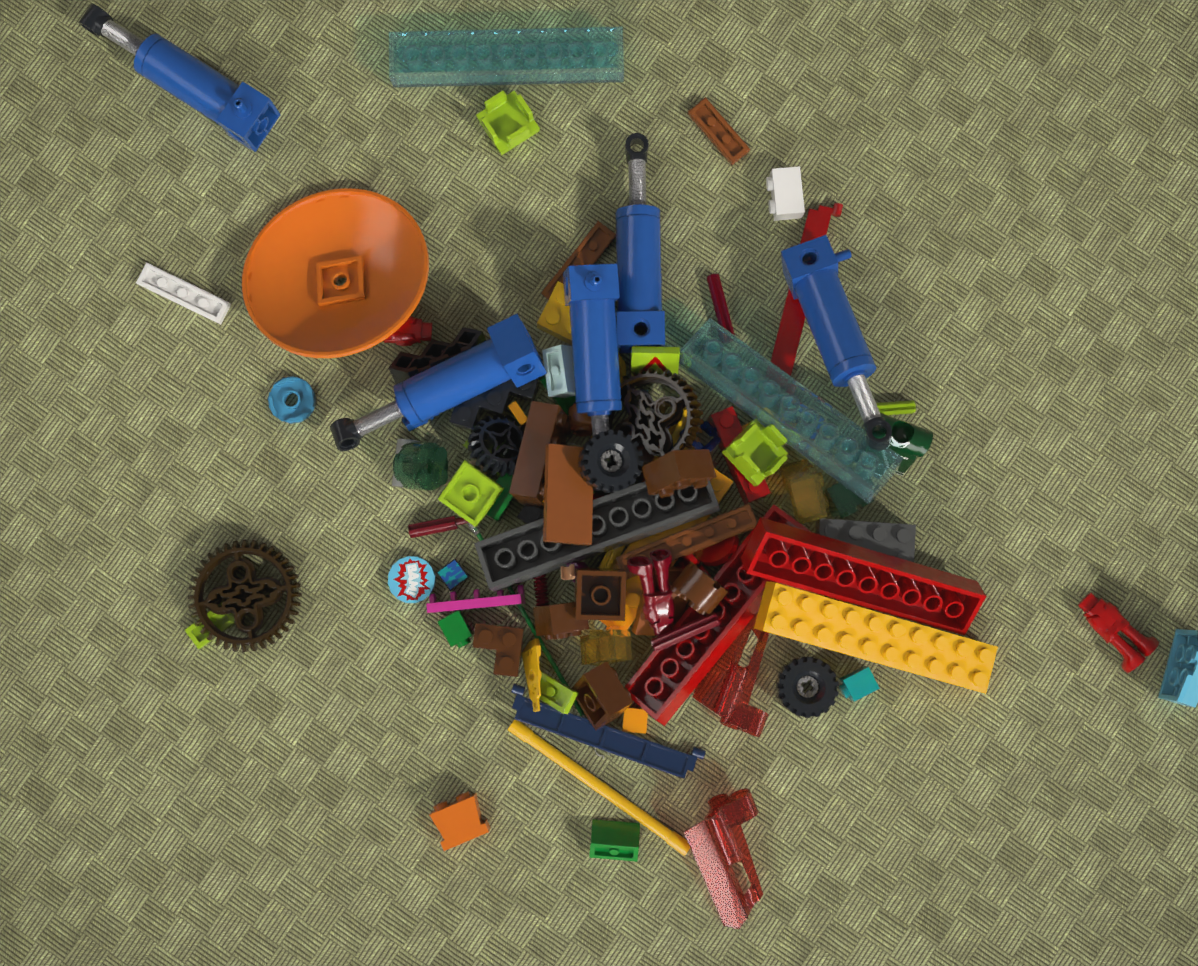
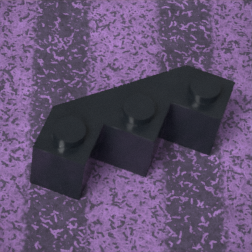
[389,327,486,384]
[449,377,541,431]

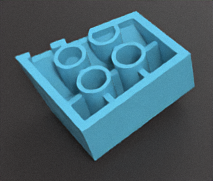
[1158,629,1198,708]

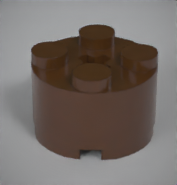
[670,561,728,616]

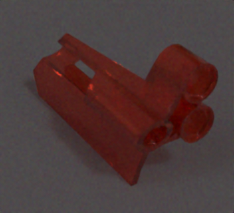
[692,612,769,737]

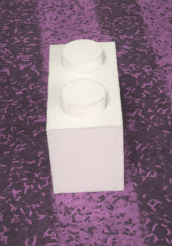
[766,166,805,221]

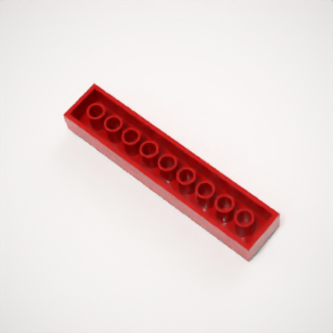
[625,504,811,726]
[741,517,987,635]

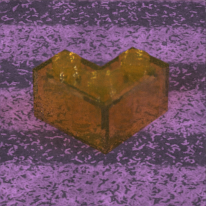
[780,459,829,524]

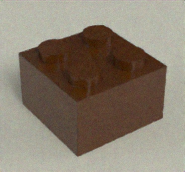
[574,568,627,621]
[571,661,633,730]

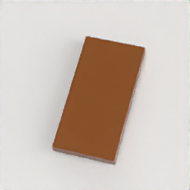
[543,443,593,546]

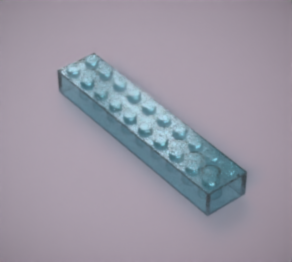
[389,27,624,87]
[679,318,903,504]

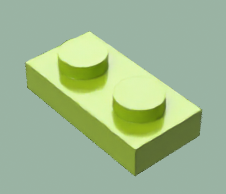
[185,601,235,649]
[527,671,578,714]

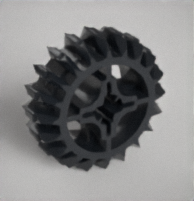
[468,414,524,478]

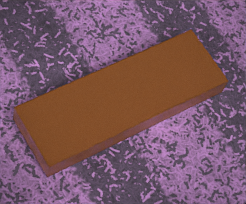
[688,97,750,166]

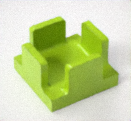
[476,90,540,156]
[722,419,788,487]

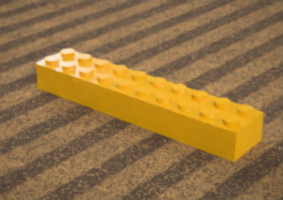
[754,581,998,694]

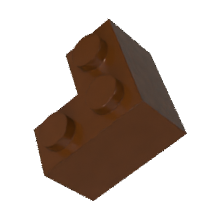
[642,449,716,498]
[533,602,589,640]
[472,623,525,677]

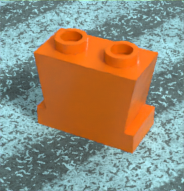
[429,791,491,851]

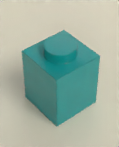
[839,666,880,702]

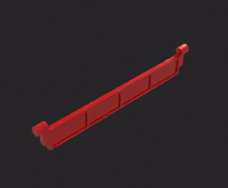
[767,203,843,395]

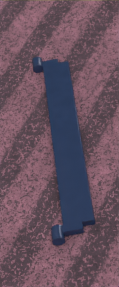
[511,683,706,779]

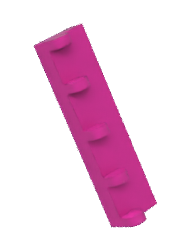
[426,585,526,613]

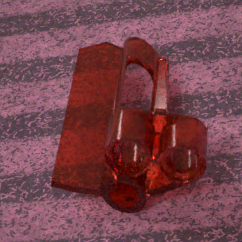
[684,788,763,929]

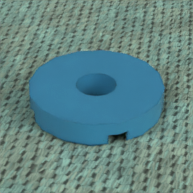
[268,376,316,424]

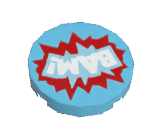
[388,556,436,603]

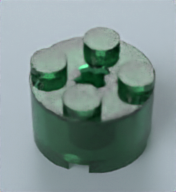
[393,442,448,490]

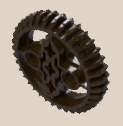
[607,368,704,478]
[188,540,302,652]

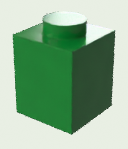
[438,610,474,648]

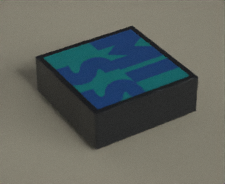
[436,558,470,591]

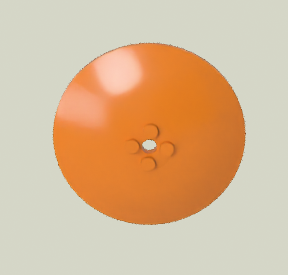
[242,188,429,358]

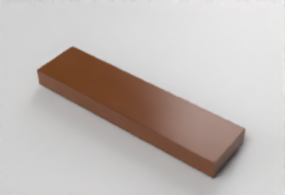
[541,221,616,300]

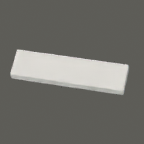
[136,262,231,325]

